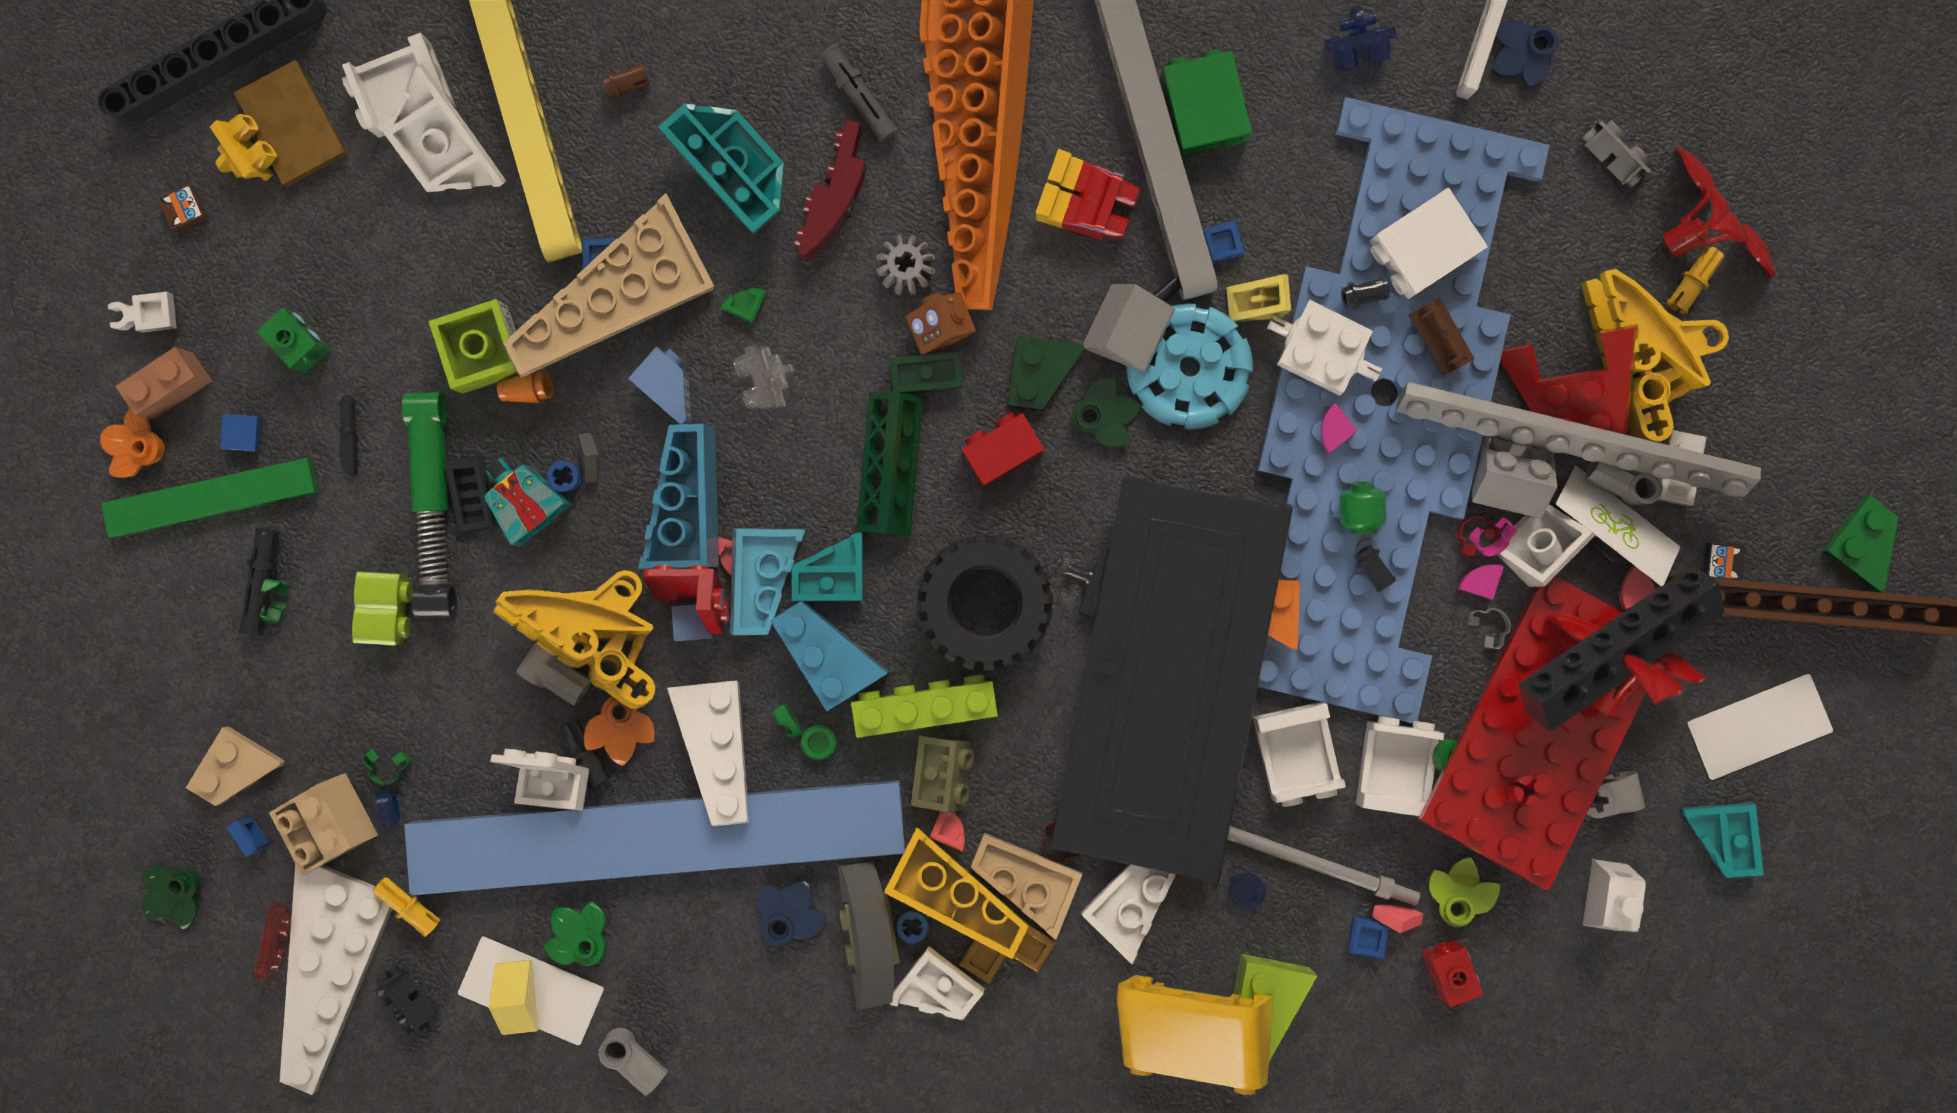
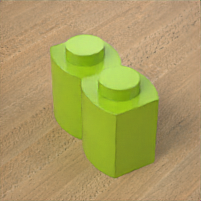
[352,572,413,645]

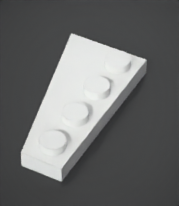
[667,681,749,826]

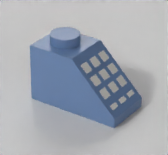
[628,347,691,424]

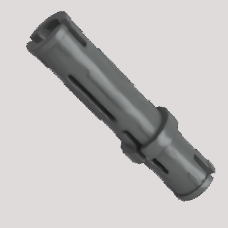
[820,44,898,144]

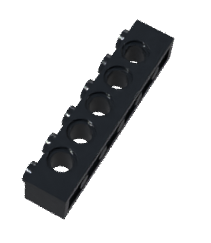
[1518,565,1725,732]

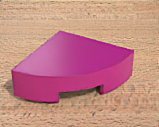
[1321,403,1358,454]
[1457,565,1504,600]

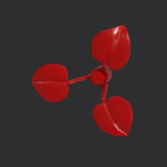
[1663,147,1776,279]
[1546,614,1706,716]

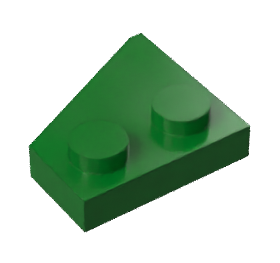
[1822,496,1899,593]

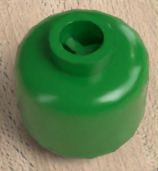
[1339,481,1386,535]

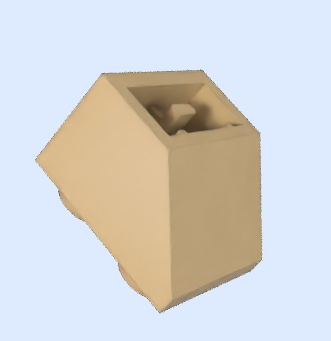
[269,773,378,875]

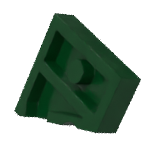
[1008,336,1084,411]

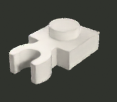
[108,292,177,333]

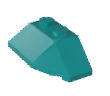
[658,103,785,234]

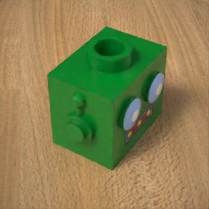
[256,308,331,373]

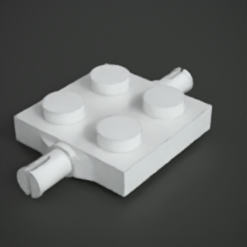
[1267,300,1382,396]

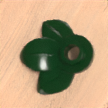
[1072,378,1141,447]
[140,865,201,930]

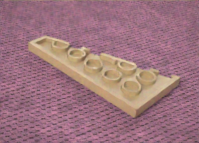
[503,193,714,378]

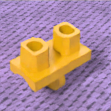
[210,114,278,181]

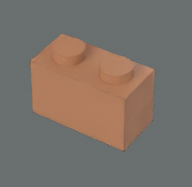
[115,347,212,420]

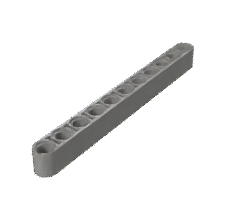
[1094,0,1218,301]

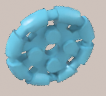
[1127,304,1253,430]

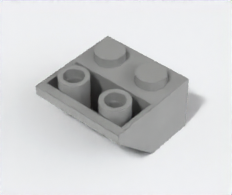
[1471,435,1557,518]

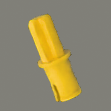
[1666,247,1724,315]
[373,877,440,937]

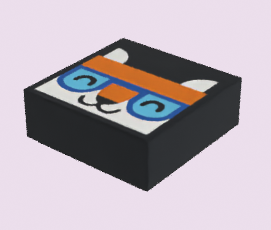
[1703,543,1746,580]

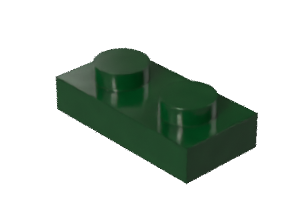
[890,352,963,393]

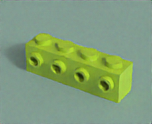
[851,674,998,738]

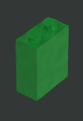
[1160,49,1252,157]

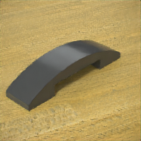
[838,861,894,1010]

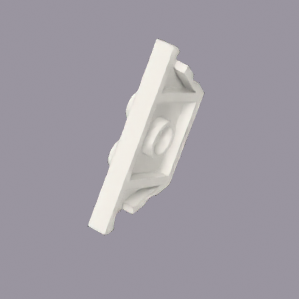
[383,64,506,192]

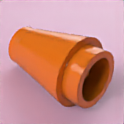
[497,370,553,403]

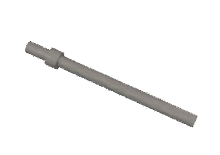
[1227,826,1420,906]

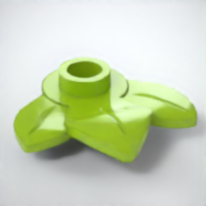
[1429,857,1500,927]

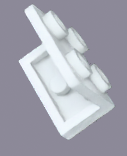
[490,749,589,811]

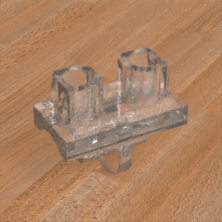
[733,345,795,409]

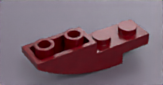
[795,120,867,261]

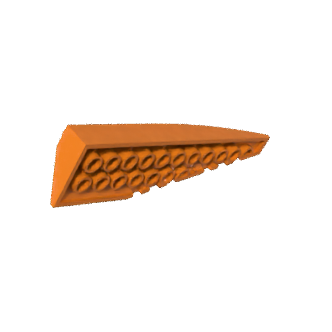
[919,0,1034,310]

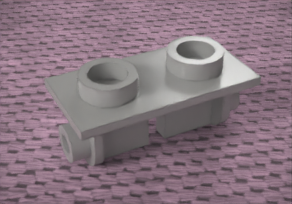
[1582,119,1651,187]

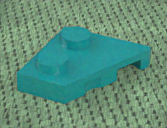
[792,533,863,601]
[1682,803,1764,878]

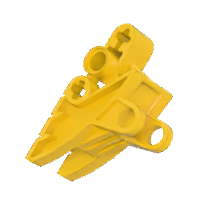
[1581,269,1729,442]
[493,570,655,709]

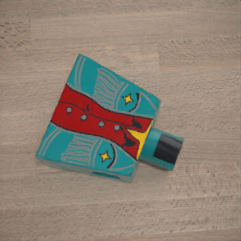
[484,458,572,546]

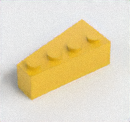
[884,828,1029,959]

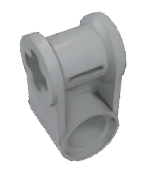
[1586,771,1646,818]

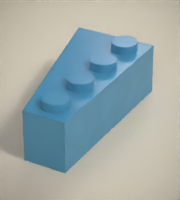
[638,424,719,569]

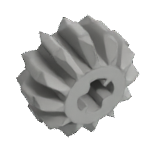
[876,235,935,295]

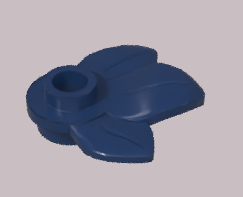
[1493,20,1559,87]
[757,881,827,946]

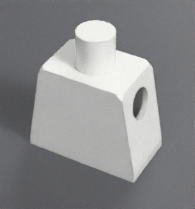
[1583,859,1646,932]

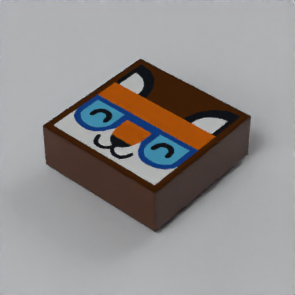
[158,184,208,232]

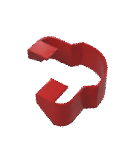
[1457,517,1501,557]

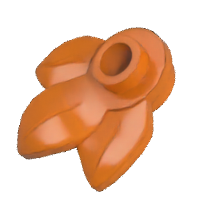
[100,409,165,478]
[584,696,655,766]

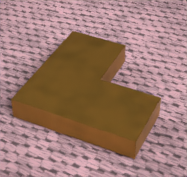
[959,920,1056,984]

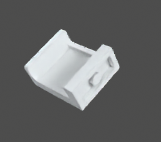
[342,33,456,138]
[1370,187,1488,299]
[1252,702,1346,807]
[1356,716,1444,816]

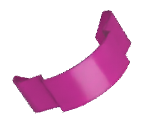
[1469,517,1517,557]

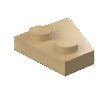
[186,726,285,806]

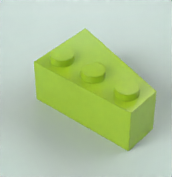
[1233,954,1317,1061]

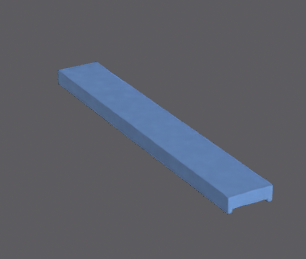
[404,780,906,895]

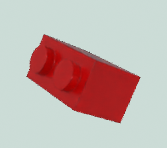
[962,412,1044,488]

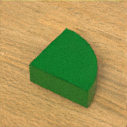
[720,288,768,325]
[772,702,804,739]

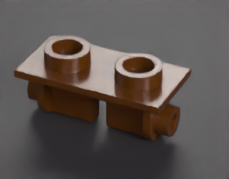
[1408,297,1475,376]

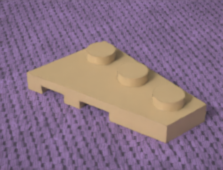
[971,833,1082,940]

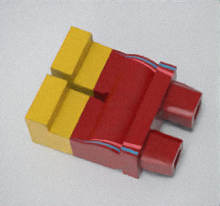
[1036,149,1140,241]

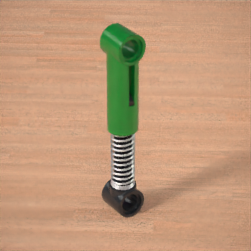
[402,391,457,621]

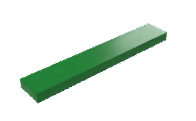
[101,458,319,538]

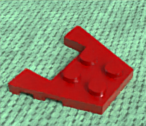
[1500,324,1639,435]

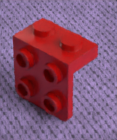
[643,565,730,634]

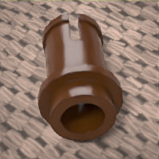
[602,63,650,99]

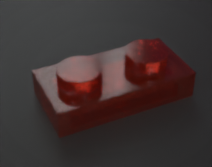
[253,901,292,981]

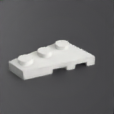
[1081,864,1176,964]

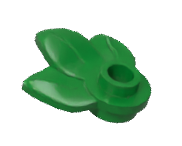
[544,901,607,966]

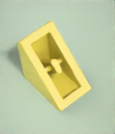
[1226,274,1291,322]
[489,960,539,1035]

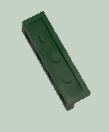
[856,392,924,536]

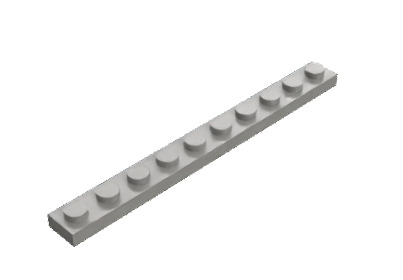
[1396,382,1761,497]

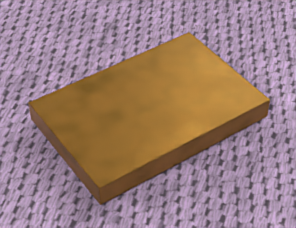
[234,60,349,187]

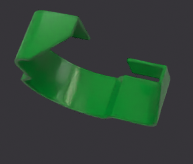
[260,579,289,623]
[363,748,412,785]

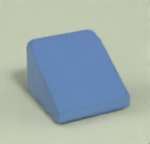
[672,605,713,641]

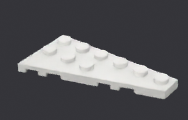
[280,863,392,1095]

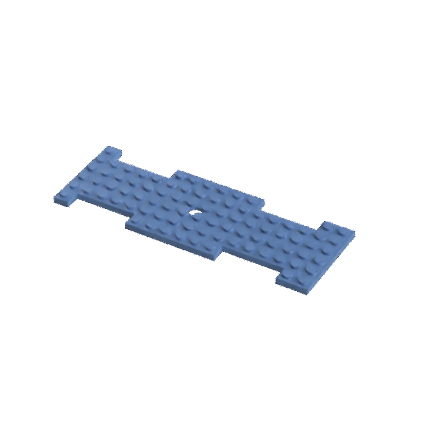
[1256,97,1550,723]

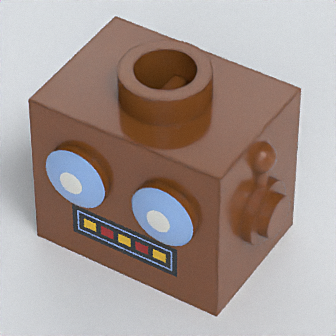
[906,292,976,355]

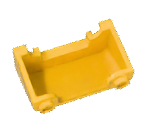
[1117,975,1273,1095]

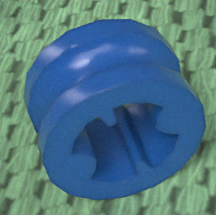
[547,461,582,493]
[897,910,929,943]

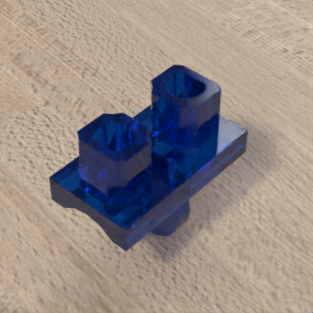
[1324,6,1396,69]

